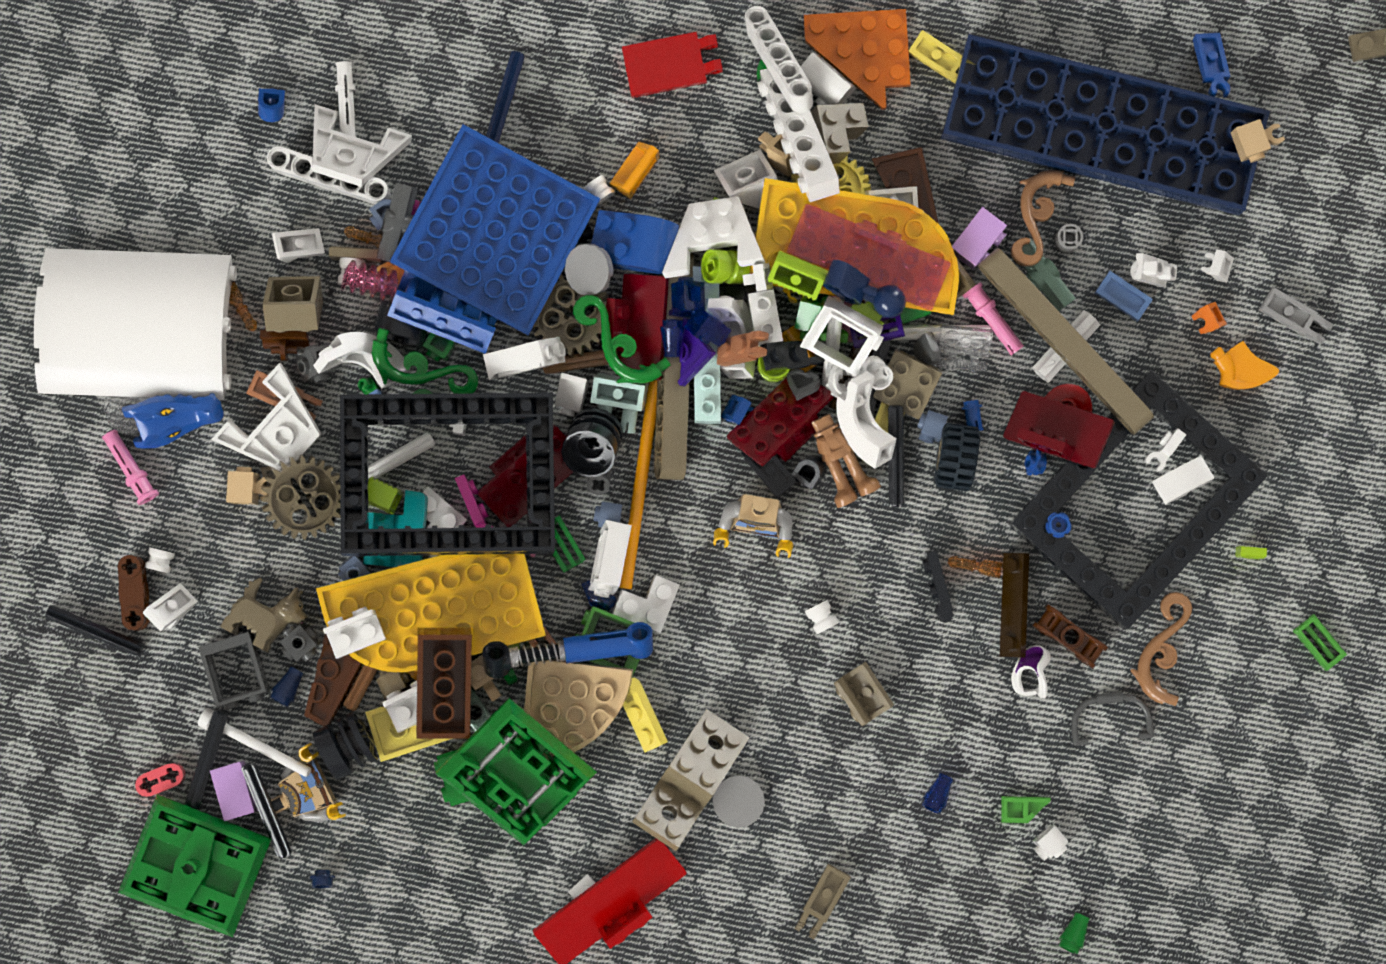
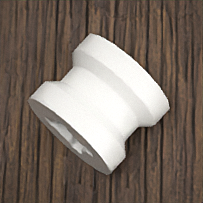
[583,175,615,207]
[144,547,175,574]

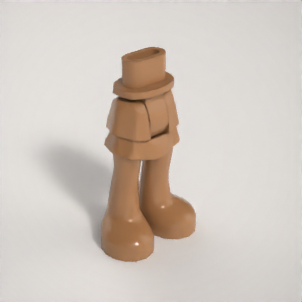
[811,413,881,508]

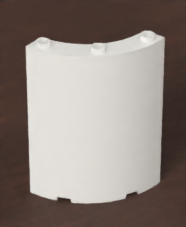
[34,248,237,400]

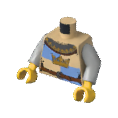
[713,494,793,558]
[270,743,346,822]

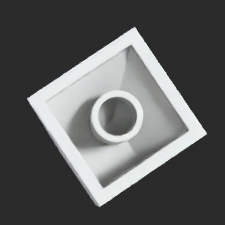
[714,150,778,209]

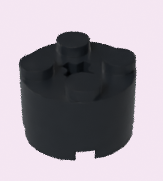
[374,300,427,348]

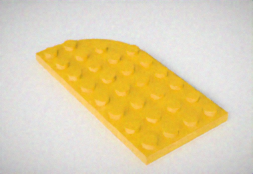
[749,178,959,315]
[316,554,546,672]

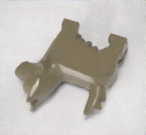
[220,578,308,653]

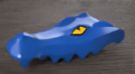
[122,393,224,449]

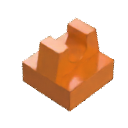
[1191,302,1227,334]

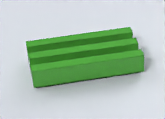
[1292,614,1347,671]

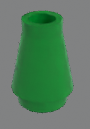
[1058,913,1090,954]

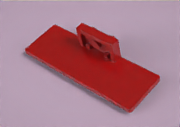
[533,838,687,964]

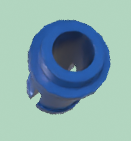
[961,400,984,431]

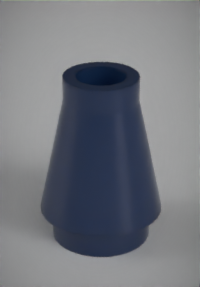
[270,666,304,707]

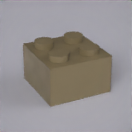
[263,276,323,333]

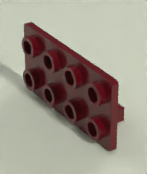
[606,274,669,380]
[727,368,834,466]
[1003,391,1115,469]
[477,425,573,527]

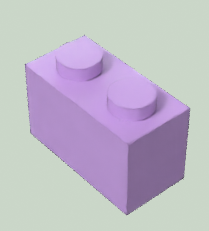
[952,207,1007,270]
[210,761,258,821]

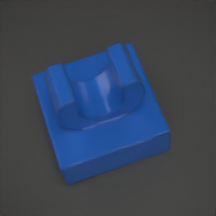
[721,394,754,425]

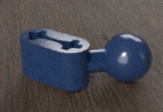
[823,260,906,318]

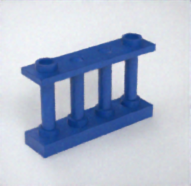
[387,271,497,354]

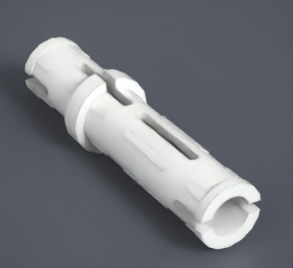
[335,61,356,137]

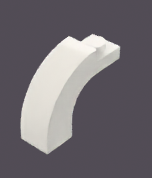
[707,296,756,379]
[313,332,411,389]
[837,371,896,469]

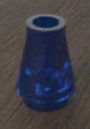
[660,319,686,357]
[922,773,953,814]

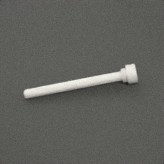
[198,708,311,777]

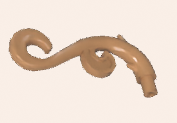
[1011,170,1075,266]
[1131,592,1192,706]

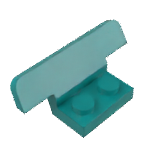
[363,490,428,567]

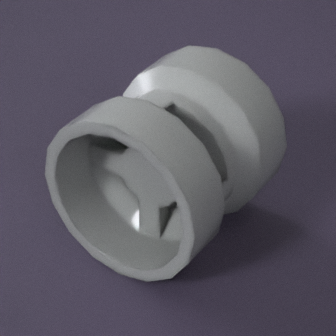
[1054,224,1083,253]

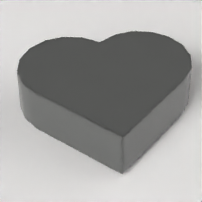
[913,332,941,365]
[787,369,821,401]

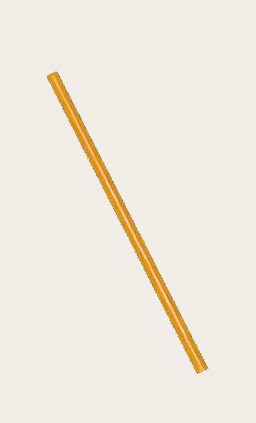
[619,380,657,590]

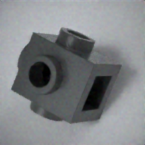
[295,344,339,384]
[280,625,320,662]

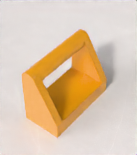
[609,142,660,200]

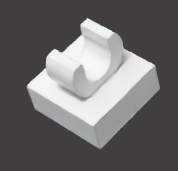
[1201,249,1234,283]
[742,263,773,291]

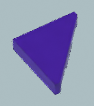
[678,318,716,387]

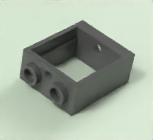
[198,632,270,710]

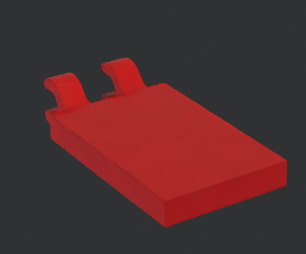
[622,31,723,98]

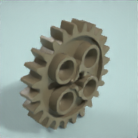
[533,275,609,357]
[260,455,341,540]

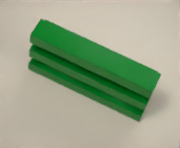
[553,515,586,573]

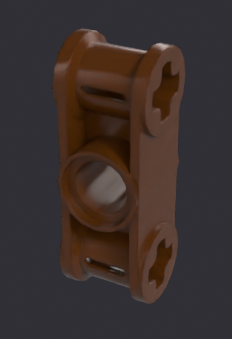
[118,555,150,631]
[1032,604,1108,669]

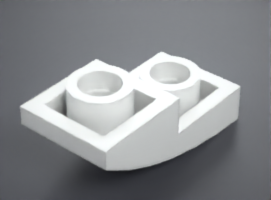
[1152,456,1214,505]

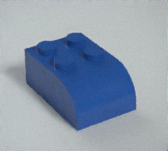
[591,210,679,275]

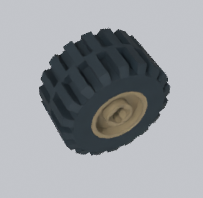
[934,423,980,492]

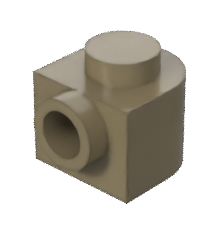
[376,671,411,699]

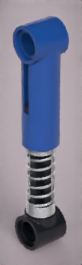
[482,622,653,678]

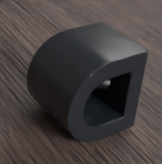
[791,455,827,490]

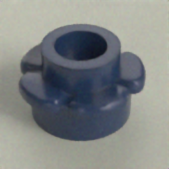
[309,870,336,889]

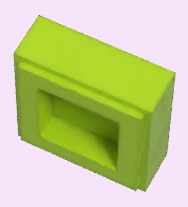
[1235,546,1267,560]

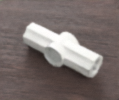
[1032,310,1100,383]

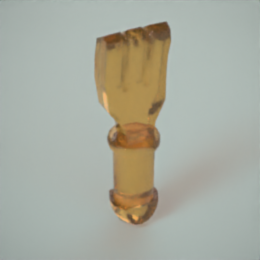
[344,226,382,249]
[229,281,257,331]
[948,556,1002,578]

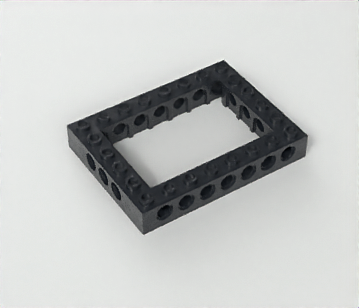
[1008,370,1268,630]
[340,393,555,556]

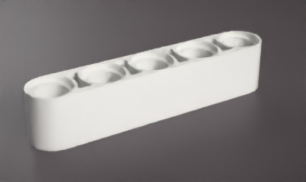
[745,6,813,113]
[267,146,391,205]

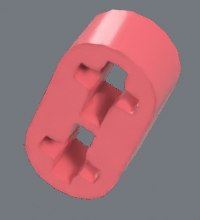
[135,763,185,797]

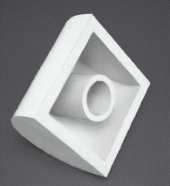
[801,52,857,105]

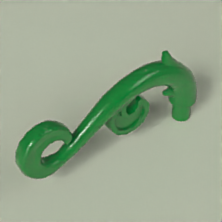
[573,295,671,384]
[371,328,478,394]

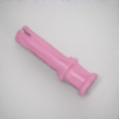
[962,282,1024,355]
[102,430,159,505]

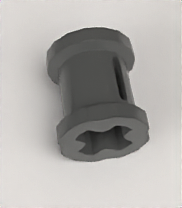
[587,469,612,495]

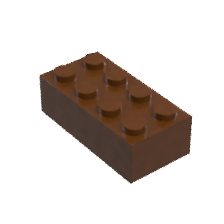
[416,628,472,739]

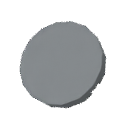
[565,243,614,295]
[713,775,765,828]

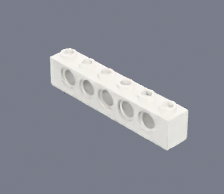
[757,69,840,202]

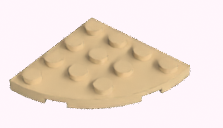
[524,659,634,756]

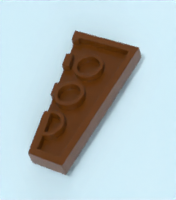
[872,147,939,224]
[304,634,362,726]

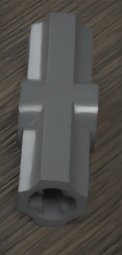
[377,182,418,262]

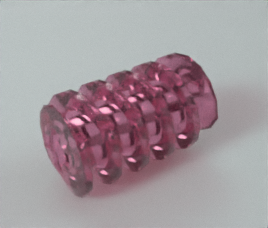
[341,260,398,303]

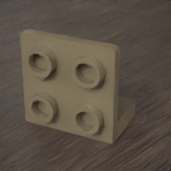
[873,348,943,419]

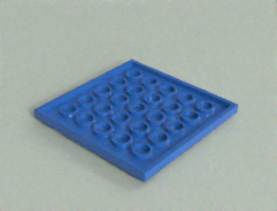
[390,124,600,336]

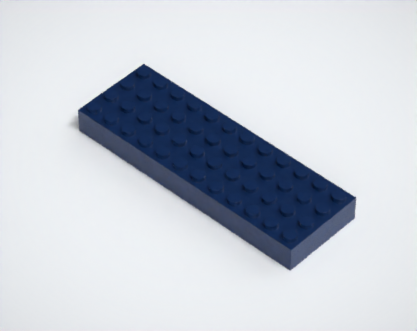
[941,34,1270,216]

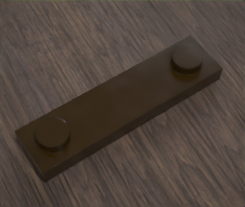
[999,553,1029,658]

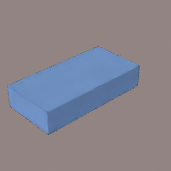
[1095,271,1153,321]

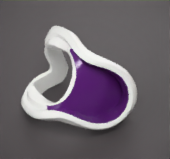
[1011,645,1051,698]

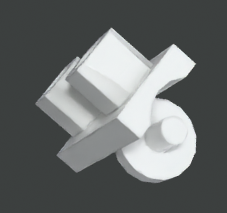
[1130,253,1177,287]

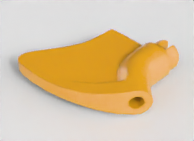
[1210,341,1279,390]

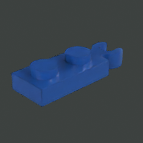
[1193,33,1230,98]

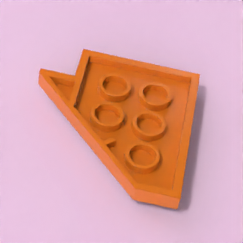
[803,9,911,110]

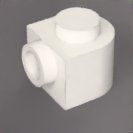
[1032,824,1068,861]

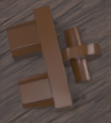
[260,327,310,361]

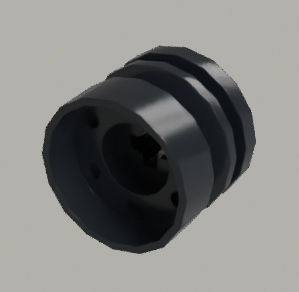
[561,408,623,478]
[312,712,378,781]

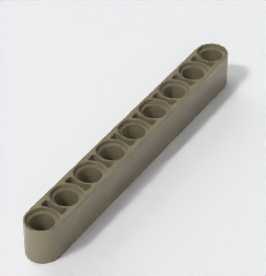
[978,248,1154,435]
[654,252,694,480]

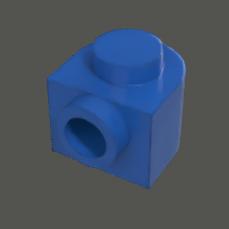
[258,88,285,122]

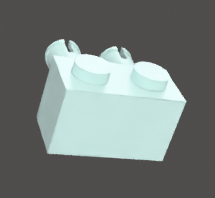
[590,373,649,433]

